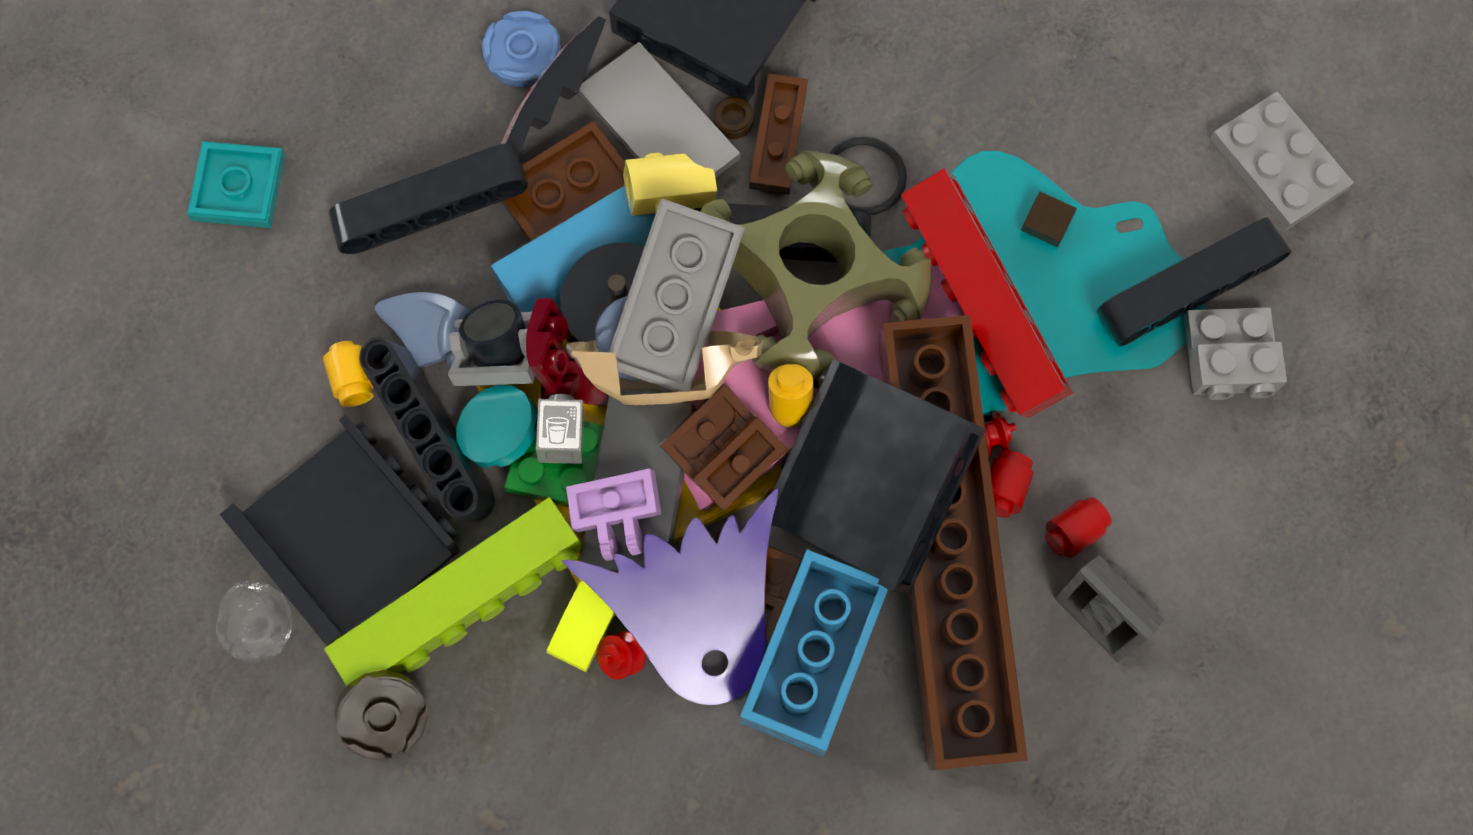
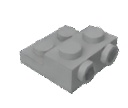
[1183,308,1287,400]

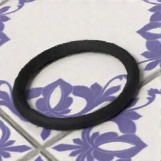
[829,137,907,215]

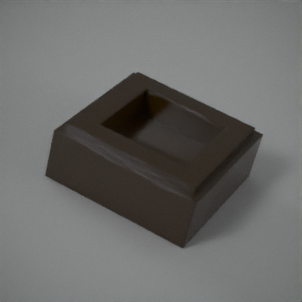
[1021,191,1077,247]

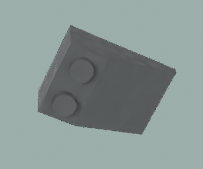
[1055,555,1164,663]

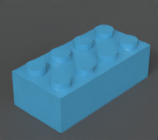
[740,550,888,757]

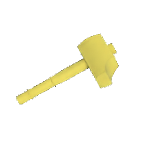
[623,153,717,216]

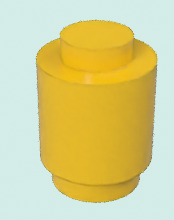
[323,341,374,407]
[768,364,813,428]

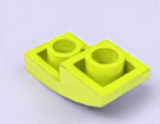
[546,580,615,672]

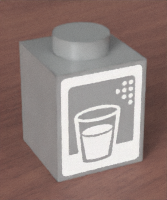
[536,394,584,464]

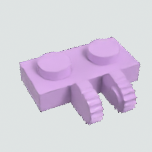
[566,469,662,561]

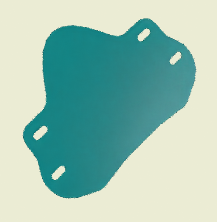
[882,151,1205,378]

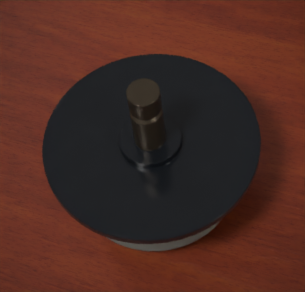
[560,243,644,342]

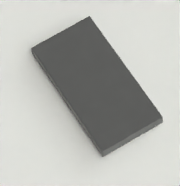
[580,396,696,572]

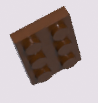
[501,121,625,242]

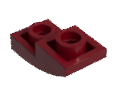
[526,298,570,394]

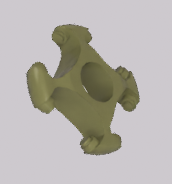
[700,151,932,382]

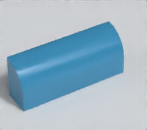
[491,186,655,313]

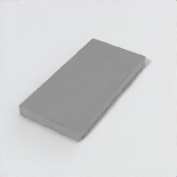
[578,42,741,178]
[609,198,745,392]

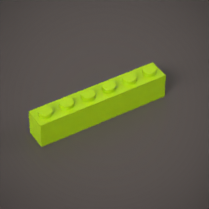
[324,497,583,686]

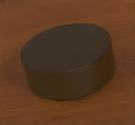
[713,97,754,139]

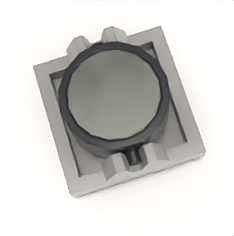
[448,300,536,386]

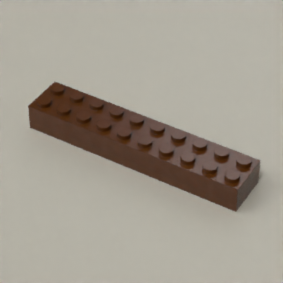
[878,315,1028,770]

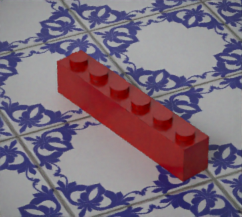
[901,168,1073,418]

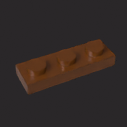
[749,73,808,195]

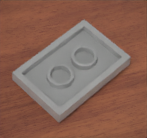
[1210,92,1354,231]

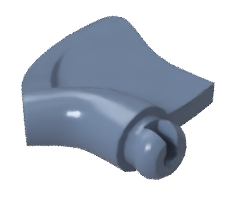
[375,292,470,369]

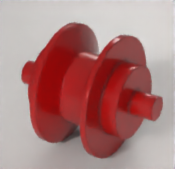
[984,410,1017,457]
[597,631,646,680]

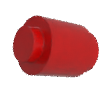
[990,450,1034,518]
[1045,497,1112,558]

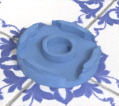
[482,11,562,88]

